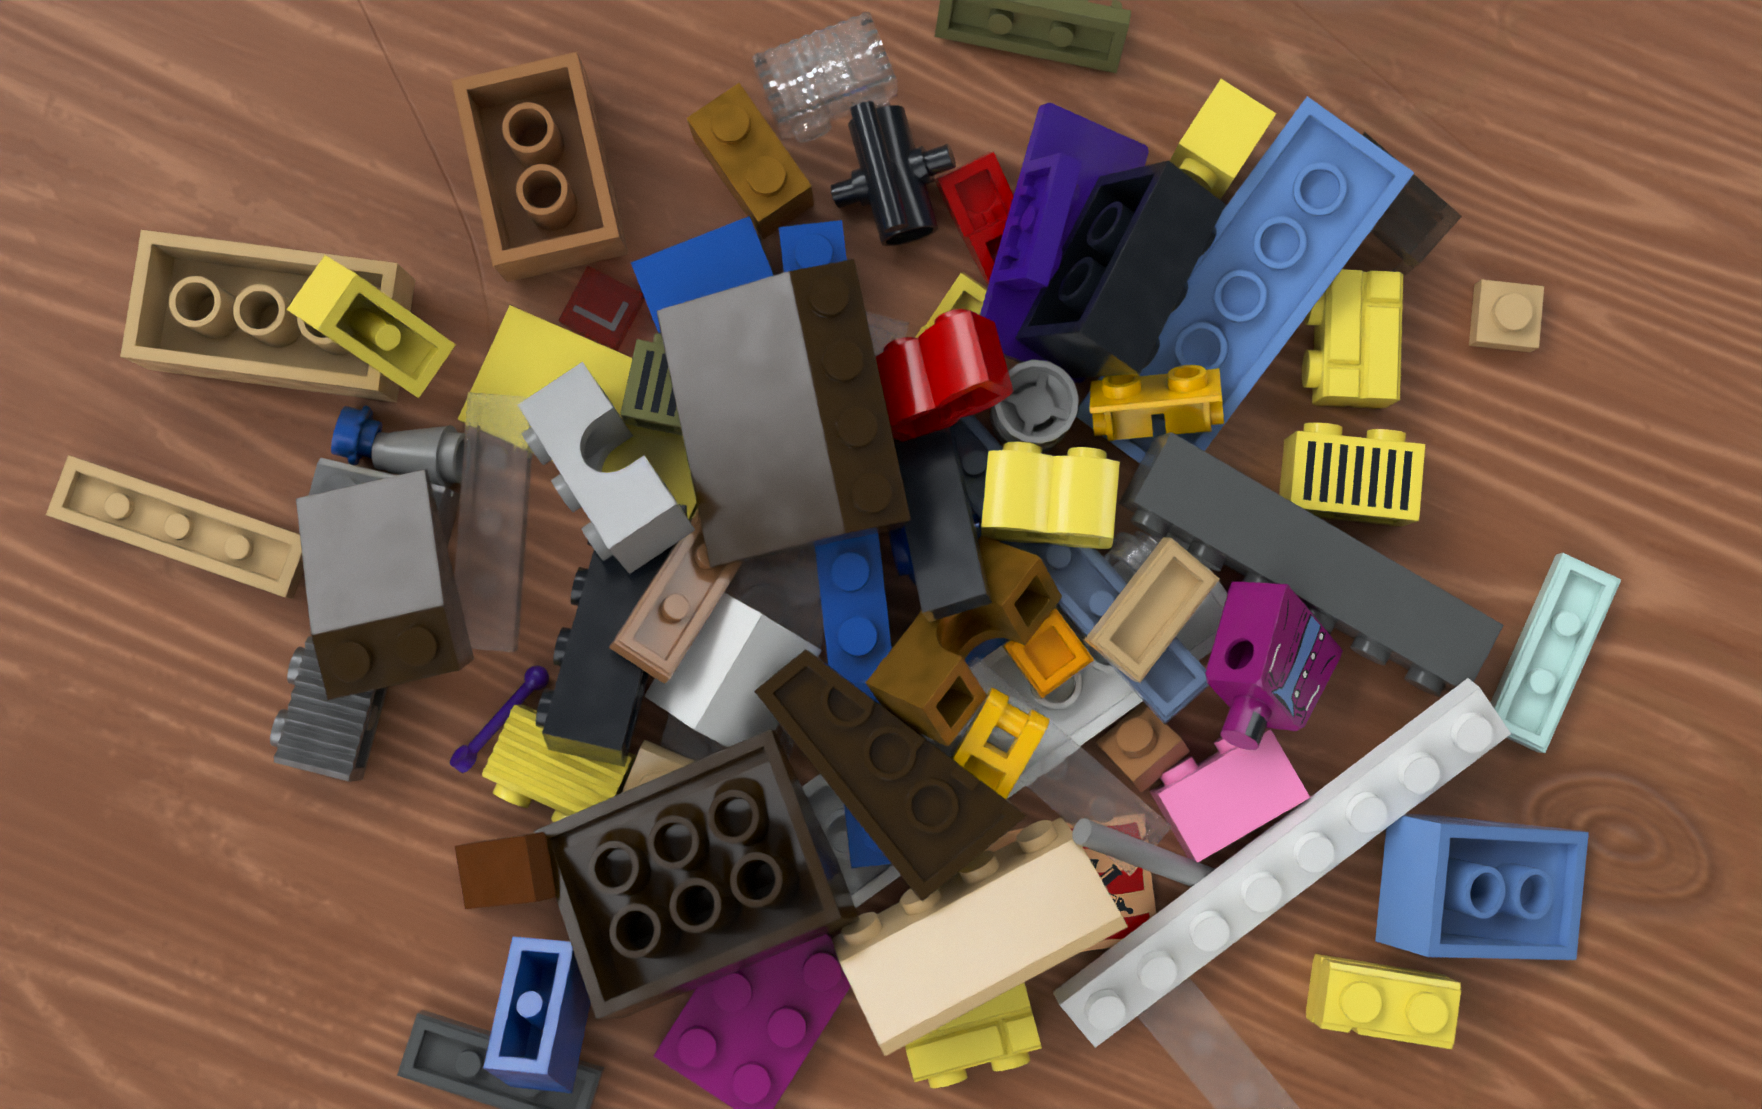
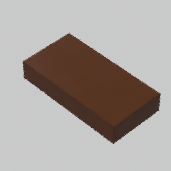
[455,832,556,909]

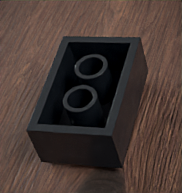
[1015,160,1226,378]

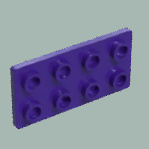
[980,103,1149,383]

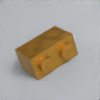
[686,83,814,240]

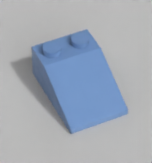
[1375,814,1589,960]

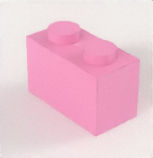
[1150,729,1311,863]

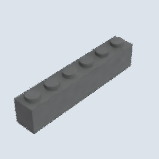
[1118,432,1504,697]

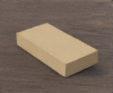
[1084,537,1220,683]

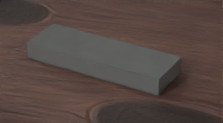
[397,1010,605,1109]

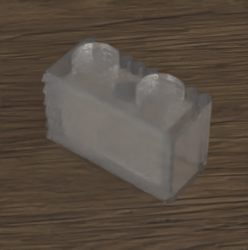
[752,12,898,143]

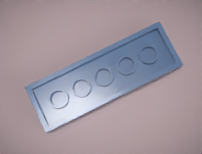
[1076,96,1415,463]

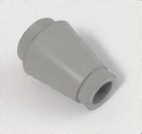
[372,425,473,488]

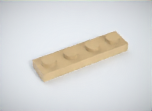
[46,455,304,599]

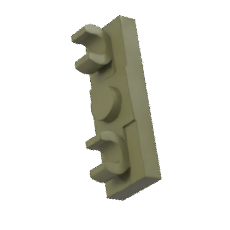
[934,0,1131,73]

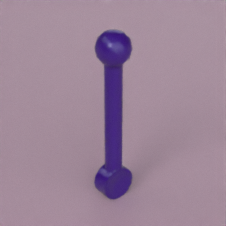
[450,665,549,773]

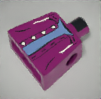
[1205,581,1343,750]

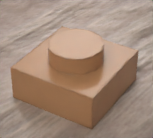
[1096,702,1190,793]

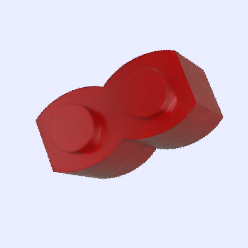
[876,309,1014,442]

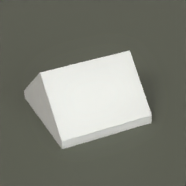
[645,593,822,747]

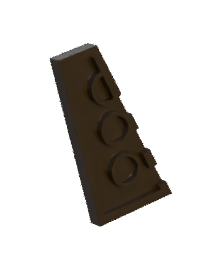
[754,649,1027,901]

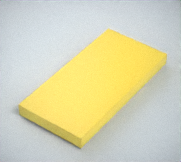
[458,305,697,521]

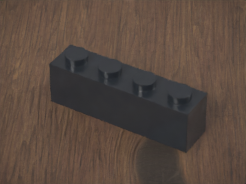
[535,504,688,767]

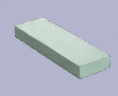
[1490,553,1621,753]

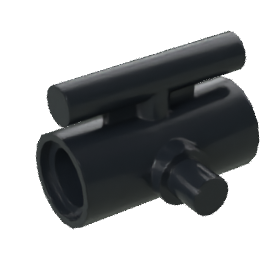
[830,101,956,246]

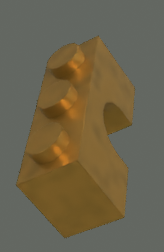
[866,535,1062,747]

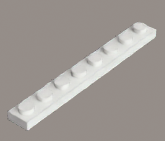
[1053,678,1511,1048]

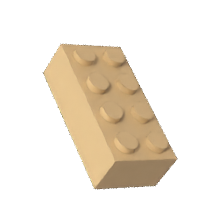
[120,230,415,403]

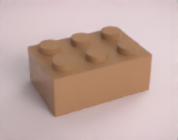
[451,52,629,282]

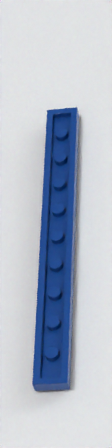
[779,220,892,868]

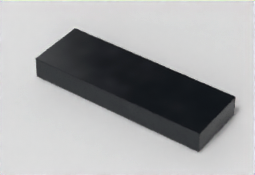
[895,427,992,622]

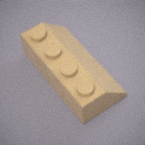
[831,817,1127,1056]

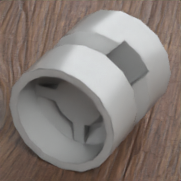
[990,360,1079,453]

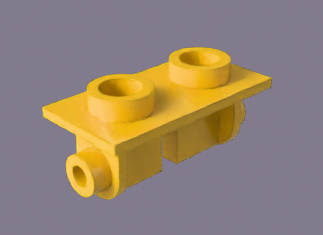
[1089,365,1224,441]

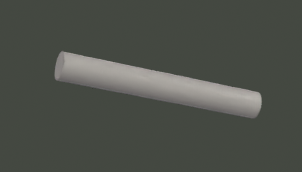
[1072,818,1215,887]

